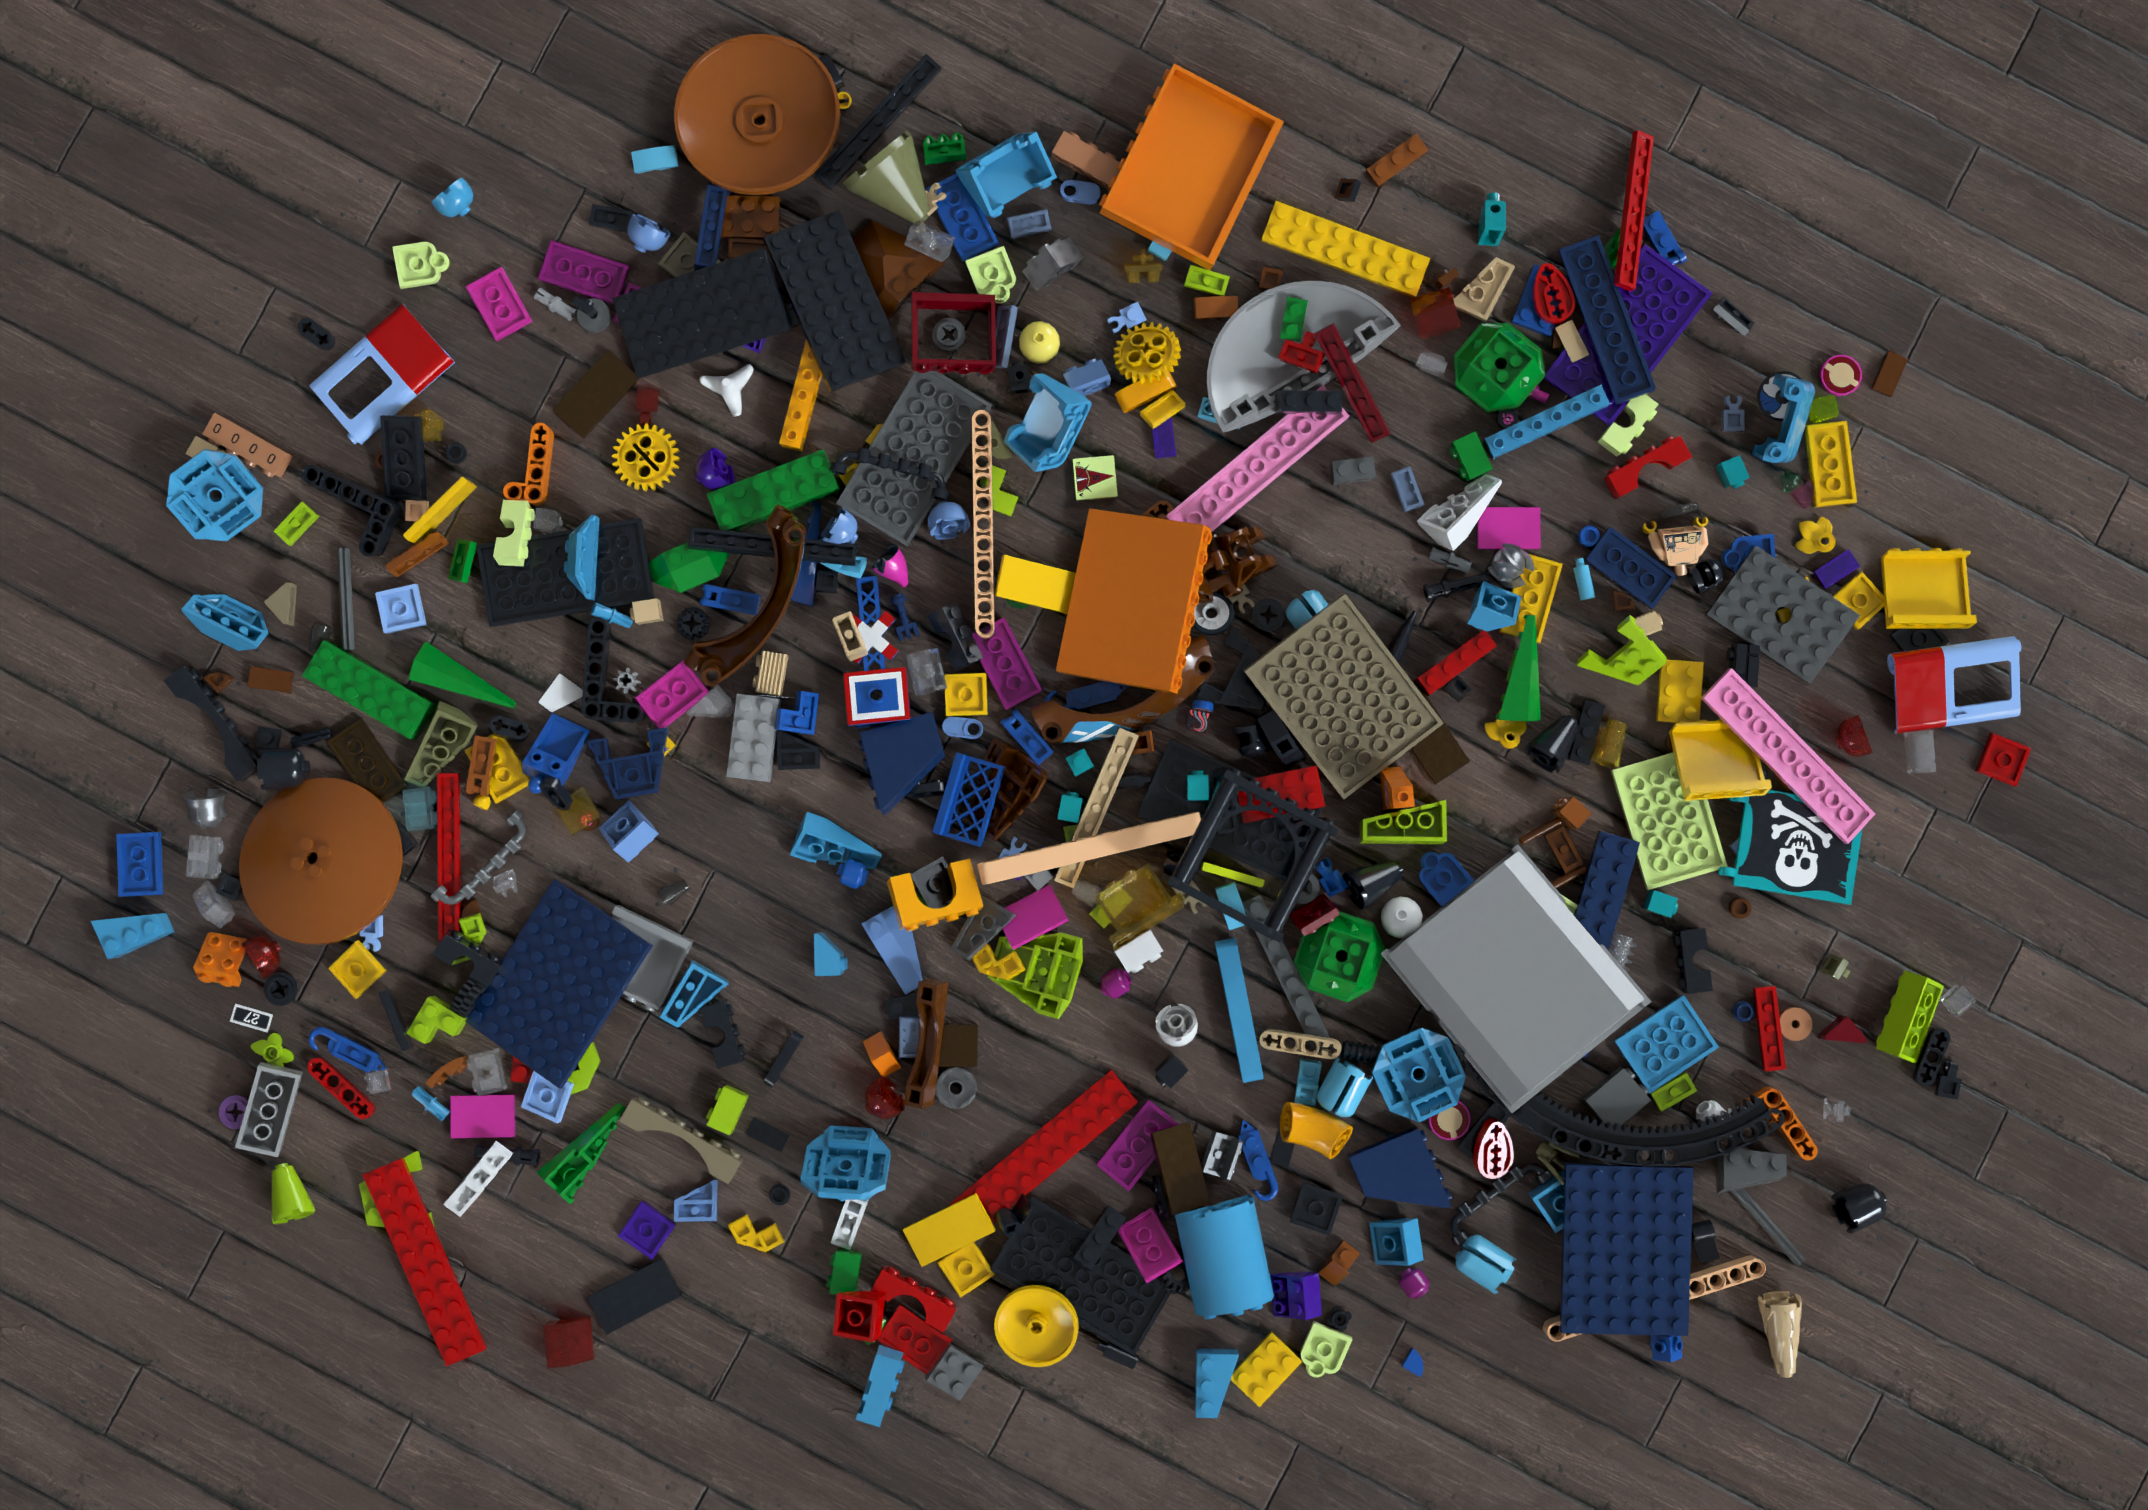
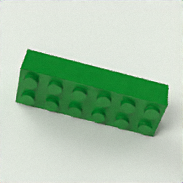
[707,449,841,532]
[302,640,438,740]

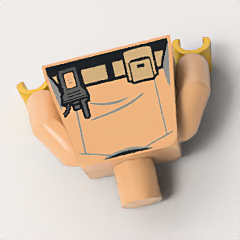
[1643,516,1708,576]

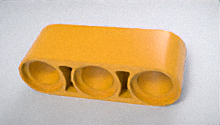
[1114,371,1177,413]

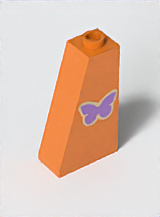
[1380,766,1415,810]

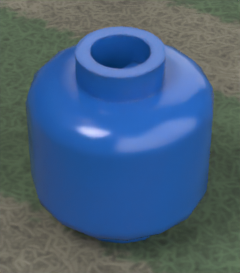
[837,859,869,889]

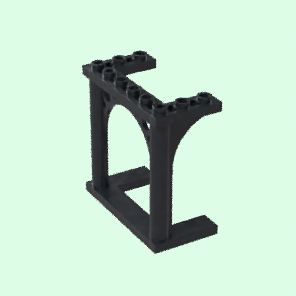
[1158,767,1339,943]

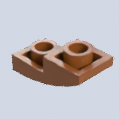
[1193,296,1238,319]
[425,1055,469,1088]

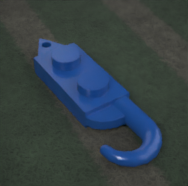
[1045,681,1127,711]
[308,1027,387,1073]
[1238,1120,1278,1201]

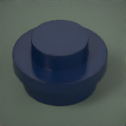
[1732,1001,1754,1022]

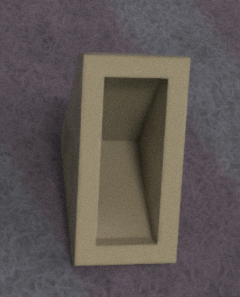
[264,582,297,626]

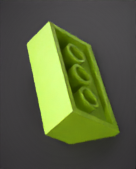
[1876,970,1944,1064]

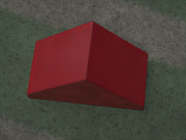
[1818,1015,1867,1043]

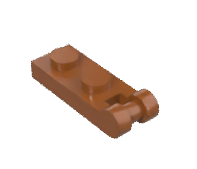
[466,736,497,797]

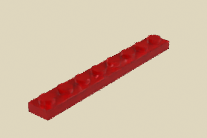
[1614,130,1654,291]
[437,773,461,941]

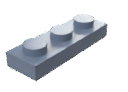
[995,305,1018,369]

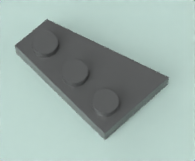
[951,895,1017,960]

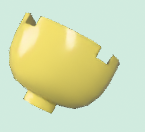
[1019,321,1060,364]

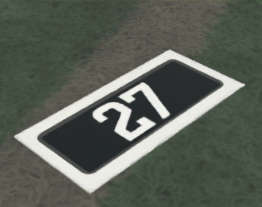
[230,1004,273,1033]

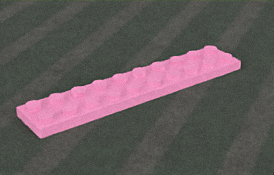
[1165,385,1349,533]
[1701,668,1875,844]

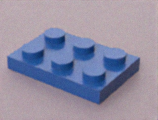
[1511,264,1570,337]
[116,832,163,897]

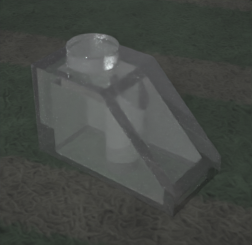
[686,685,736,718]
[192,880,236,928]

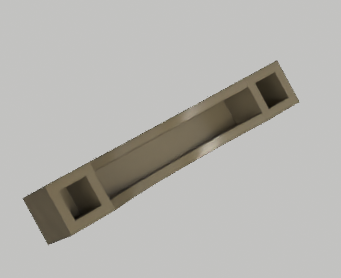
[619,1096,744,1184]

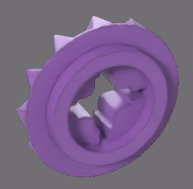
[219,1095,248,1129]

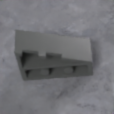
[1717,1147,1787,1194]

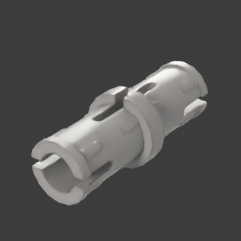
[534,288,576,321]

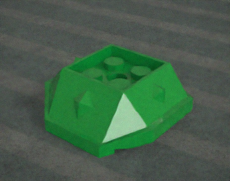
[1453,323,1545,413]
[1293,911,1386,1002]

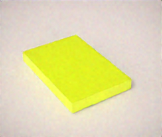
[1200,862,1265,888]

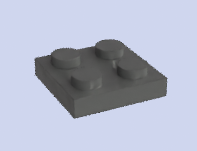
[925,1343,984,1400]

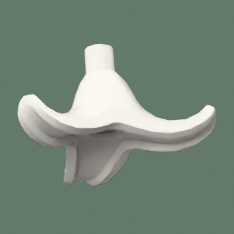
[700,364,754,417]

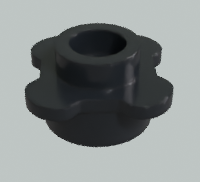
[1327,1306,1352,1331]

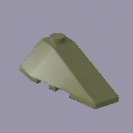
[404,701,477,788]

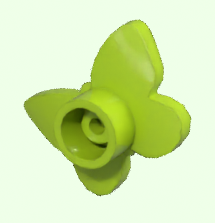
[251,1033,294,1067]

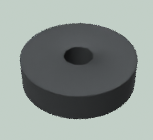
[577,298,612,333]

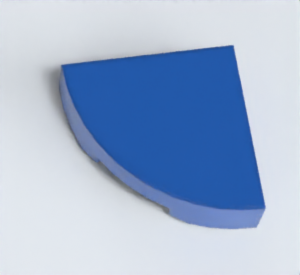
[1402,1347,1423,1377]

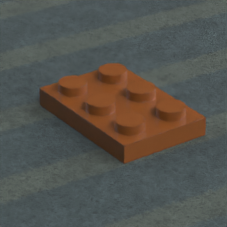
[721,196,780,239]

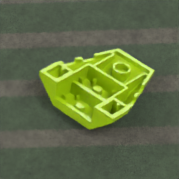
[988,933,1083,1020]

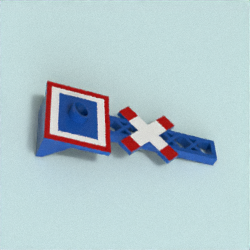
[843,576,911,728]

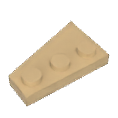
[1449,257,1515,322]

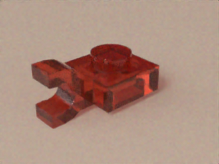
[636,389,659,426]

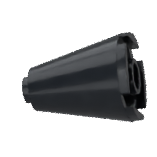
[1525,715,1579,773]
[1343,860,1403,910]

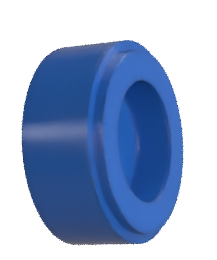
[1578,526,1600,547]
[1192,700,1214,712]

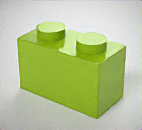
[706,1085,749,1135]

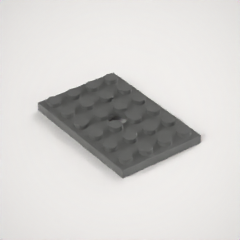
[1706,545,1860,684]

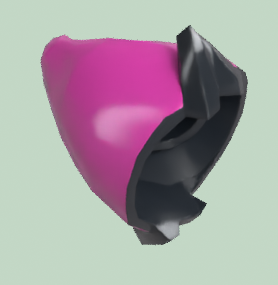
[872,544,908,588]

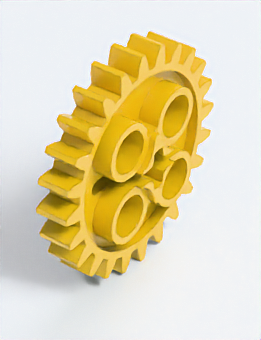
[1113,322,1181,384]
[612,423,680,492]

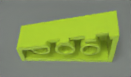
[1360,800,1447,844]

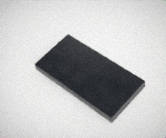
[380,415,427,501]
[587,1257,682,1335]

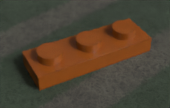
[1366,133,1428,188]
[385,531,449,577]

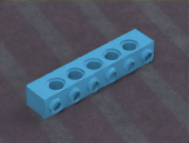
[1484,385,1610,460]

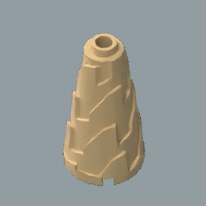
[1758,1291,1802,1378]

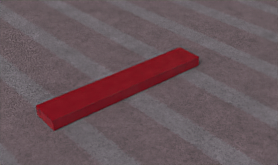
[1314,323,1390,443]

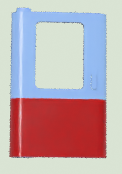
[309,303,455,445]
[1887,636,2021,734]

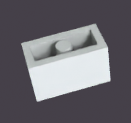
[1114,929,1163,974]

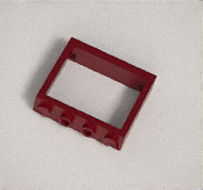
[911,292,996,375]

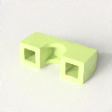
[1597,395,1658,457]
[493,500,535,566]

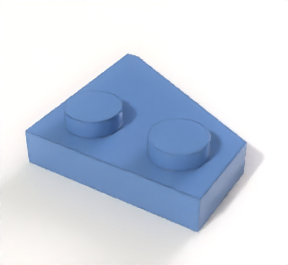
[674,1180,718,1222]

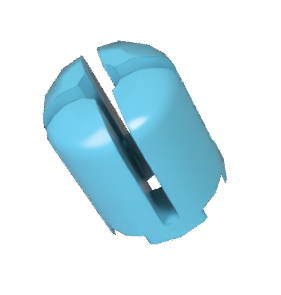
[1286,590,1328,629]
[1317,1057,1373,1117]
[1455,1235,1517,1294]

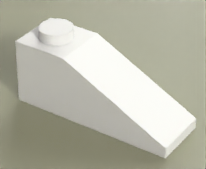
[831,1200,869,1250]

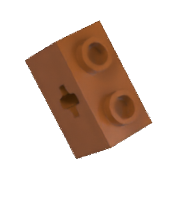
[1551,796,1592,829]

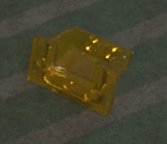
[1095,863,1185,951]

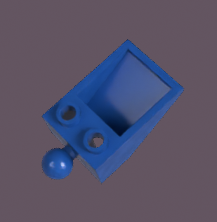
[522,713,590,794]

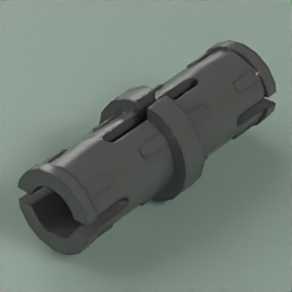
[1428,547,1472,574]

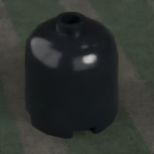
[257,748,310,790]
[1831,1183,1887,1234]

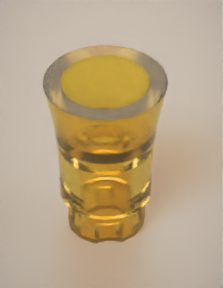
[1591,719,1627,768]

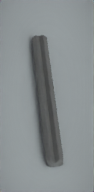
[337,548,355,650]
[1730,1188,1805,1266]

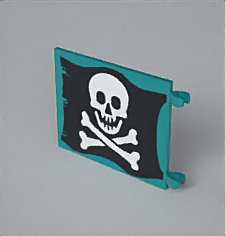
[1718,790,1863,905]

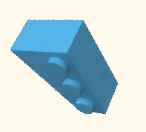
[659,960,729,1028]

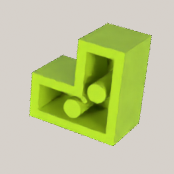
[406,995,467,1044]

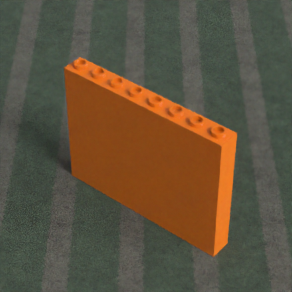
[1099,64,1284,271]
[1056,508,1212,694]

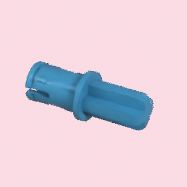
[591,602,633,628]
[412,1086,450,1122]

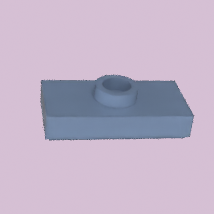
[1007,209,1052,239]
[1390,466,1424,513]
[899,1015,920,1058]

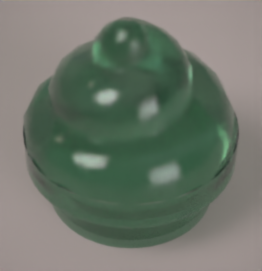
[1780,470,1801,493]

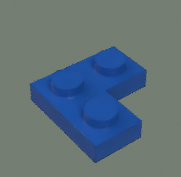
[774,691,819,735]

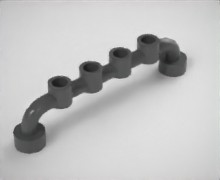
[430,809,526,905]

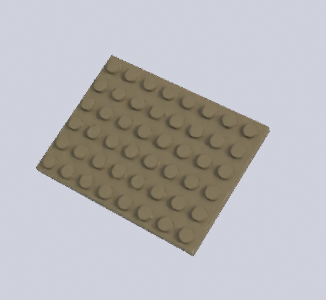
[1244,593,1444,799]

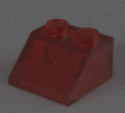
[1410,287,1461,339]
[543,1317,595,1369]

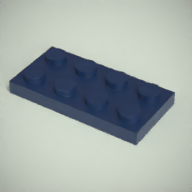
[1584,526,1677,609]

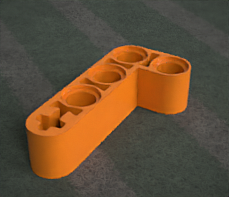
[503,423,554,506]
[1741,1087,1818,1160]

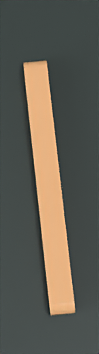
[972,410,995,639]
[977,811,1201,885]
[1543,1255,1766,1342]

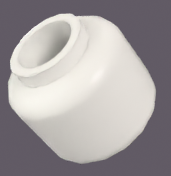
[1696,1100,1726,1122]

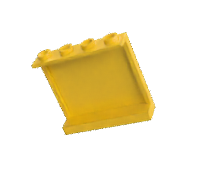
[1881,548,1977,629]
[1669,719,1772,801]

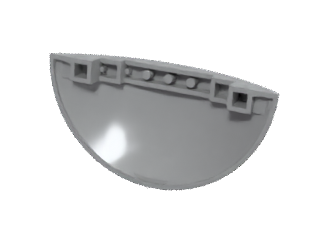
[1207,281,1400,432]

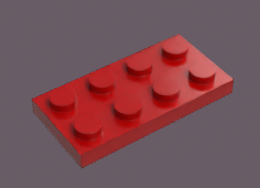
[1237,765,1325,823]

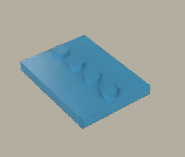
[1613,995,1719,1094]

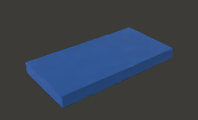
[926,173,999,263]

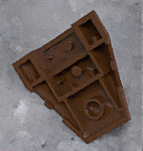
[852,220,945,320]
[968,738,1048,841]

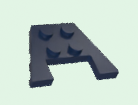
[587,728,668,799]

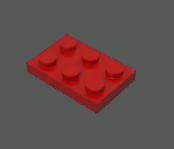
[876,1304,952,1375]

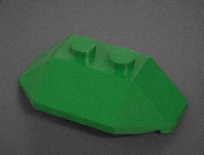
[649,542,730,593]

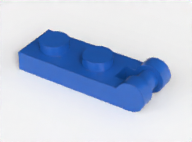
[1643,211,1687,265]
[699,584,760,615]
[1000,708,1054,765]

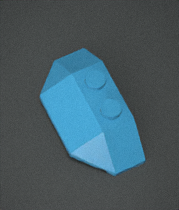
[564,515,599,601]
[182,594,268,651]

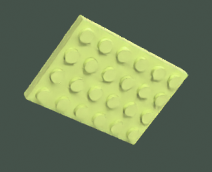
[1611,752,1728,890]

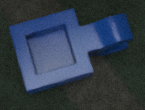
[1315,857,1348,897]

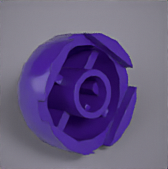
[695,448,735,491]

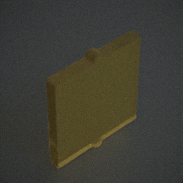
[555,787,600,836]

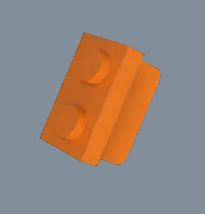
[193,932,249,987]

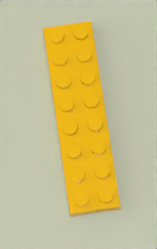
[1261,201,1430,298]

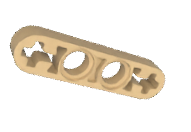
[1260,1029,1342,1059]

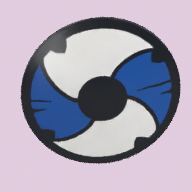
[1757,371,1803,421]

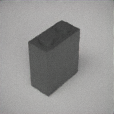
[1581,1066,1651,1126]

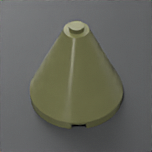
[843,130,930,224]

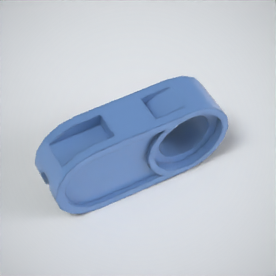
[1060,180,1101,205]
[942,717,983,739]

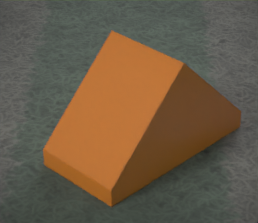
[863,1031,901,1078]

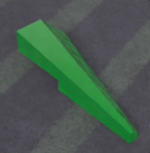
[1496,614,1541,721]
[408,642,516,709]
[536,1103,626,1205]

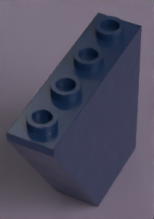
[858,712,945,815]
[1347,1126,1452,1208]

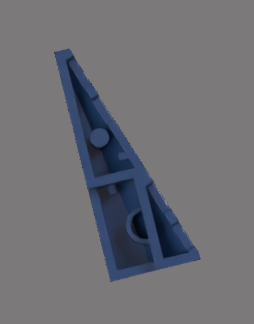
[790,501,821,608]

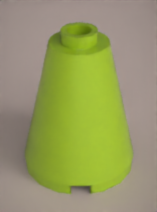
[272,1163,315,1224]

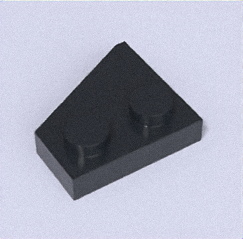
[776,730,820,770]

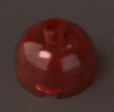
[1835,714,1873,757]
[241,936,282,979]
[865,1076,905,1119]

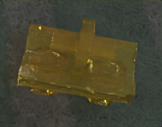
[1124,249,1162,283]

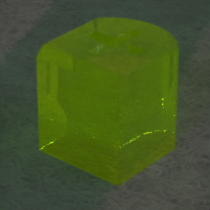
[1809,394,1839,423]

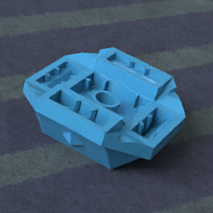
[166,449,263,541]
[1371,1027,1466,1122]
[801,1126,891,1201]

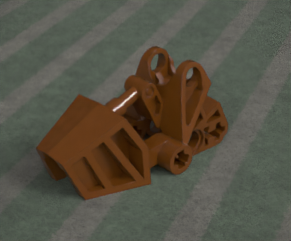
[1198,527,1277,603]

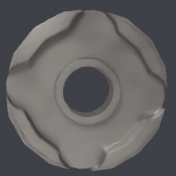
[936,1067,977,1109]

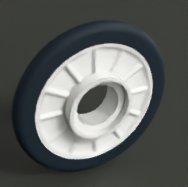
[1193,592,1234,635]

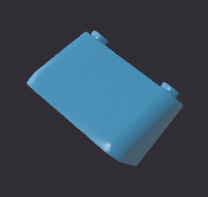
[956,132,1057,218]
[1003,373,1092,472]
[1752,373,1815,463]

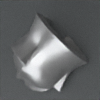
[1488,543,1534,588]
[183,788,228,829]

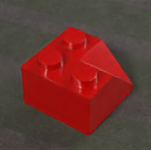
[833,1291,885,1342]

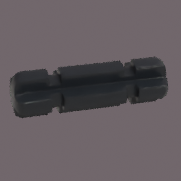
[290,727,333,748]

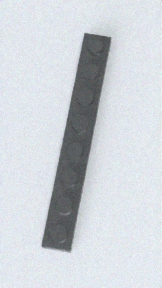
[1242,894,1333,1052]

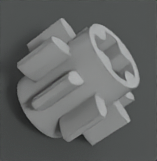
[613,668,641,694]

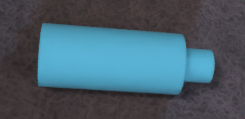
[1573,558,1595,601]

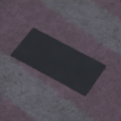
[746,1117,789,1152]
[1270,1129,1295,1168]

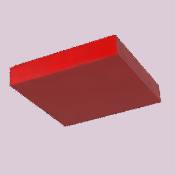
[1975,733,2031,787]

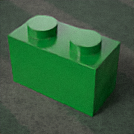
[1449,431,1493,482]
[826,1248,863,1295]

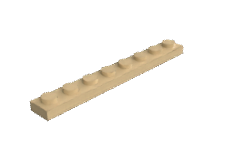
[1054,727,1139,888]

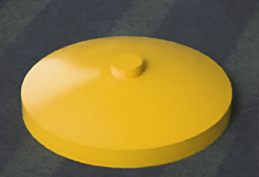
[994,1285,1079,1367]

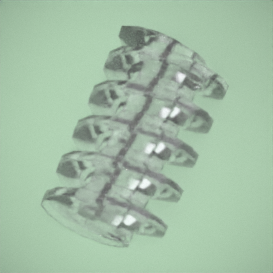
[1608,933,1637,971]

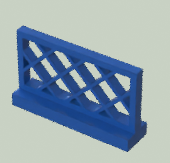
[932,752,1005,847]

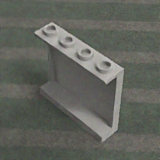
[612,905,694,1011]

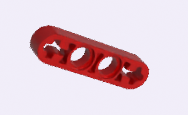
[307,1057,375,1119]

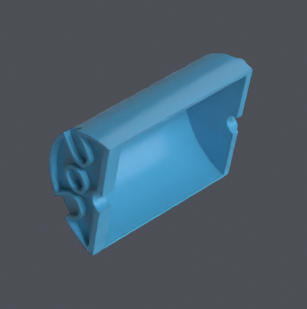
[1175,1194,1274,1319]

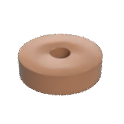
[1779,1007,1812,1041]

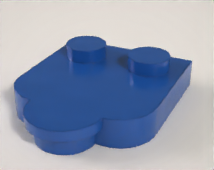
[1721,534,1775,573]
[1419,852,1474,907]

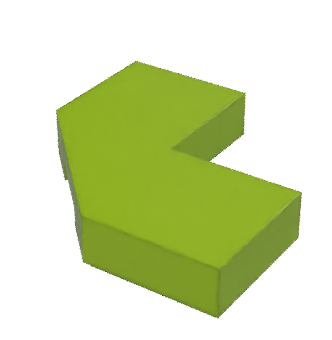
[980,464,1018,517]
[452,913,487,965]
[568,1042,601,1095]

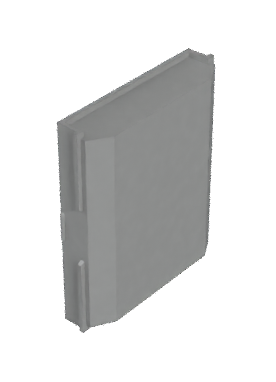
[1381,845,1651,1114]

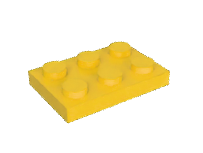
[1656,659,1704,723]
[1231,1331,1303,1407]

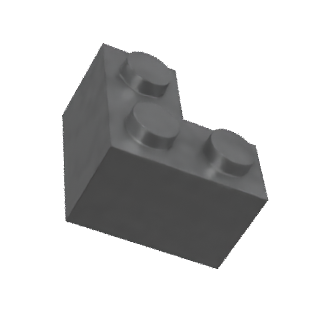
[1022,237,1084,291]

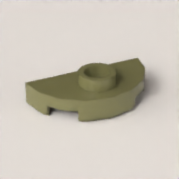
[982,421,1013,460]

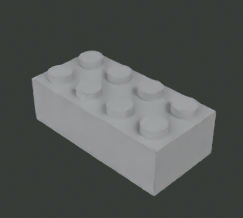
[726,694,781,782]
[235,1062,303,1157]

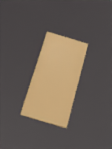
[1555,320,1589,363]

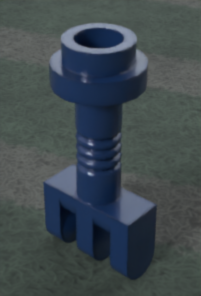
[890,593,920,641]

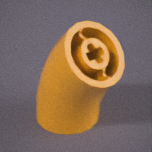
[1280,1102,1353,1159]

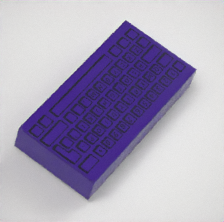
[1152,417,1176,459]
[1812,549,1860,589]

